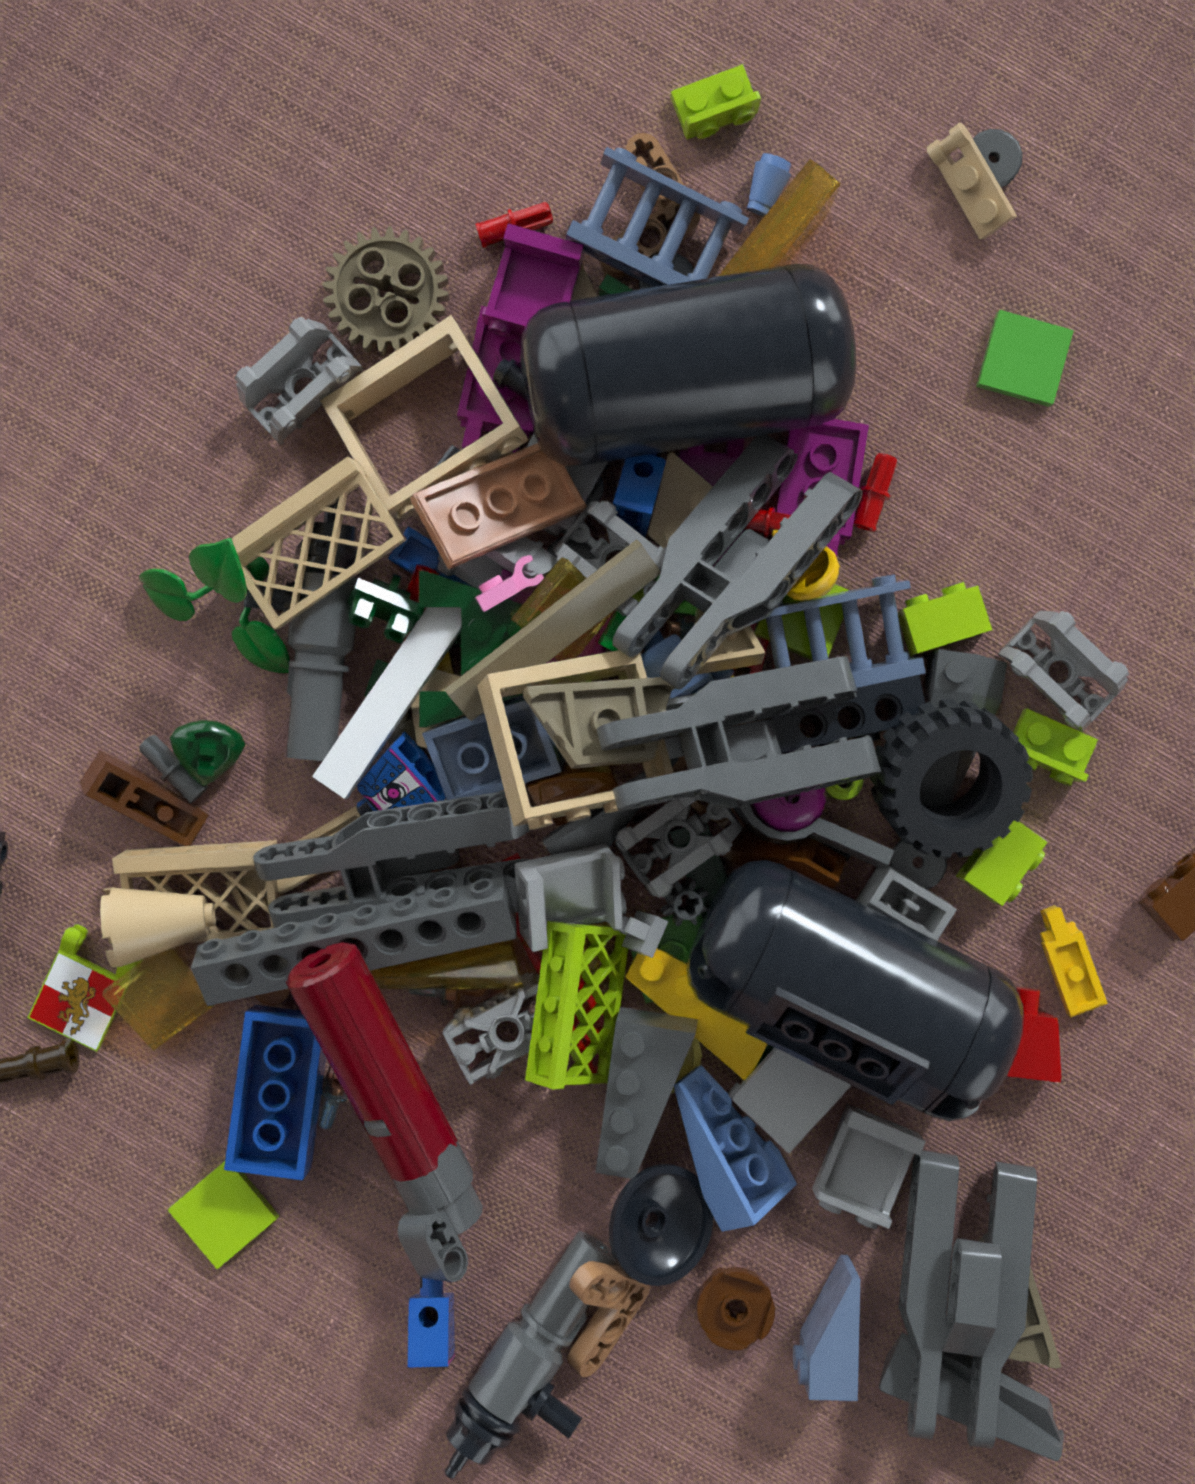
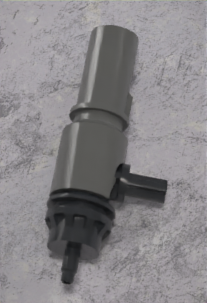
[244,502,362,761]
[445,1231,617,1479]

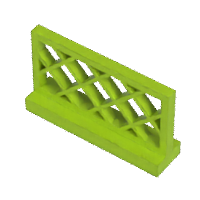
[525,921,628,1090]

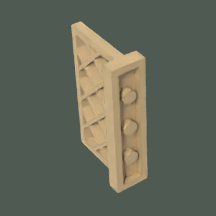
[232,457,407,630]
[112,840,279,943]

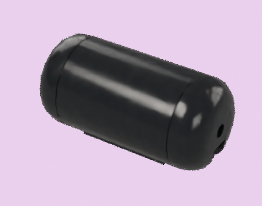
[520,264,857,466]
[686,860,1024,1121]

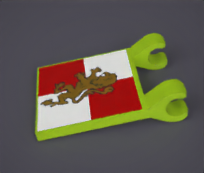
[27,924,143,1052]

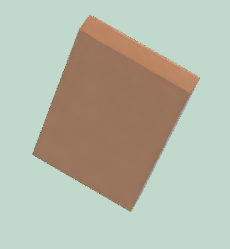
[410,443,587,570]

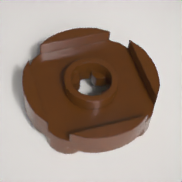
[696,1267,775,1350]

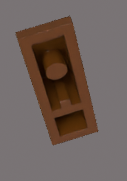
[79,750,209,846]

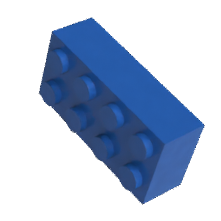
[224,1005,326,1180]

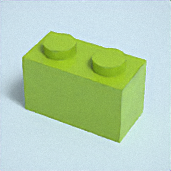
[898,582,992,656]
[956,821,1048,906]

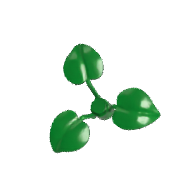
[139,538,290,673]

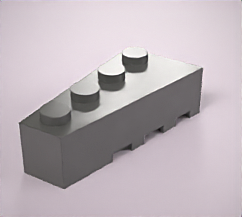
[595,1007,698,1179]

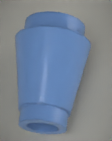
[746,153,791,217]

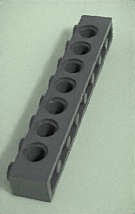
[191,877,517,1006]

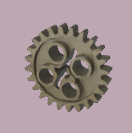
[322,226,450,356]

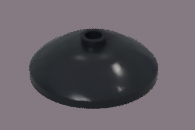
[609,1164,713,1286]

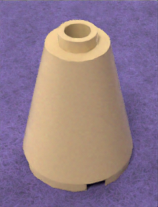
[100,887,216,968]

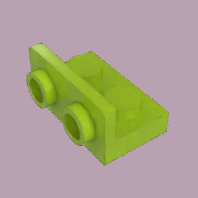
[670,64,761,140]
[1013,708,1098,786]

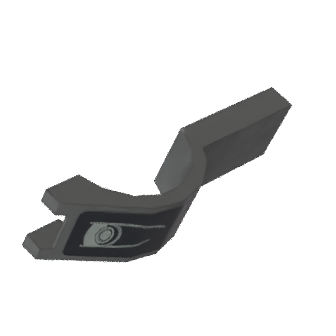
[732,804,894,869]

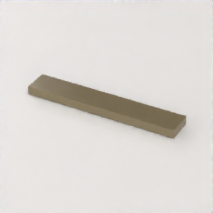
[444,539,661,722]

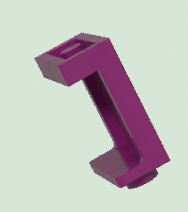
[482,223,584,337]

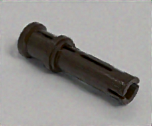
[0,1039,79,1083]

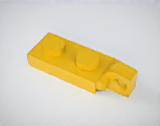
[1040,905,1107,1017]

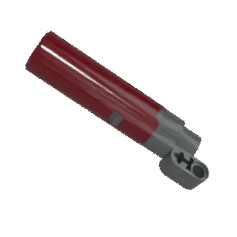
[286,943,483,1282]

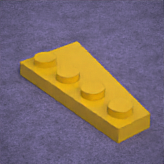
[626,948,767,1080]

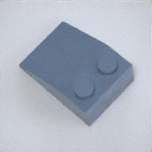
[422,695,565,800]
[793,1255,860,1401]

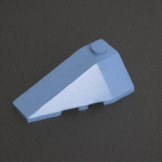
[674,1065,797,1232]

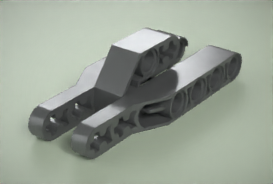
[612,434,862,689]
[597,656,882,811]
[253,791,530,931]
[898,1150,1037,1449]

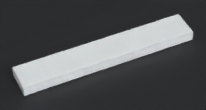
[312,607,461,799]

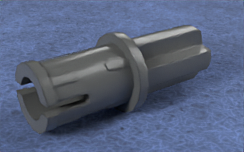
[139,735,209,804]

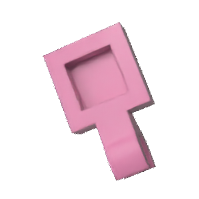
[475,555,544,612]

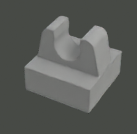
[617,911,668,958]

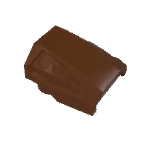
[526,762,619,826]

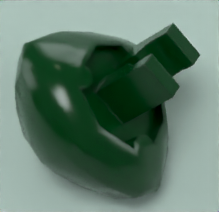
[169,720,246,786]

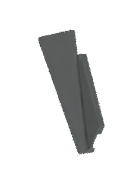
[879,1332,1064,1461]

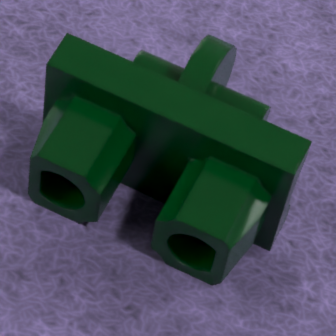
[347,573,425,643]

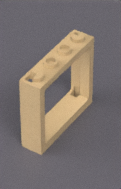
[320,315,529,525]
[477,650,674,830]

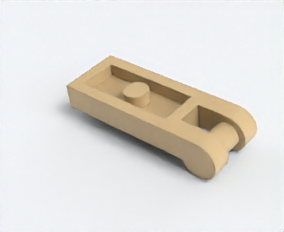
[927,122,1017,239]

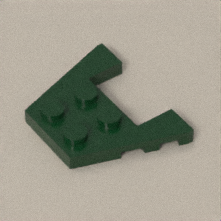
[419,571,540,727]

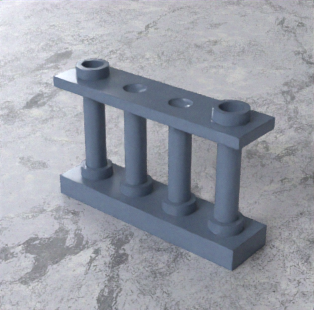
[565,147,749,287]
[766,574,925,688]

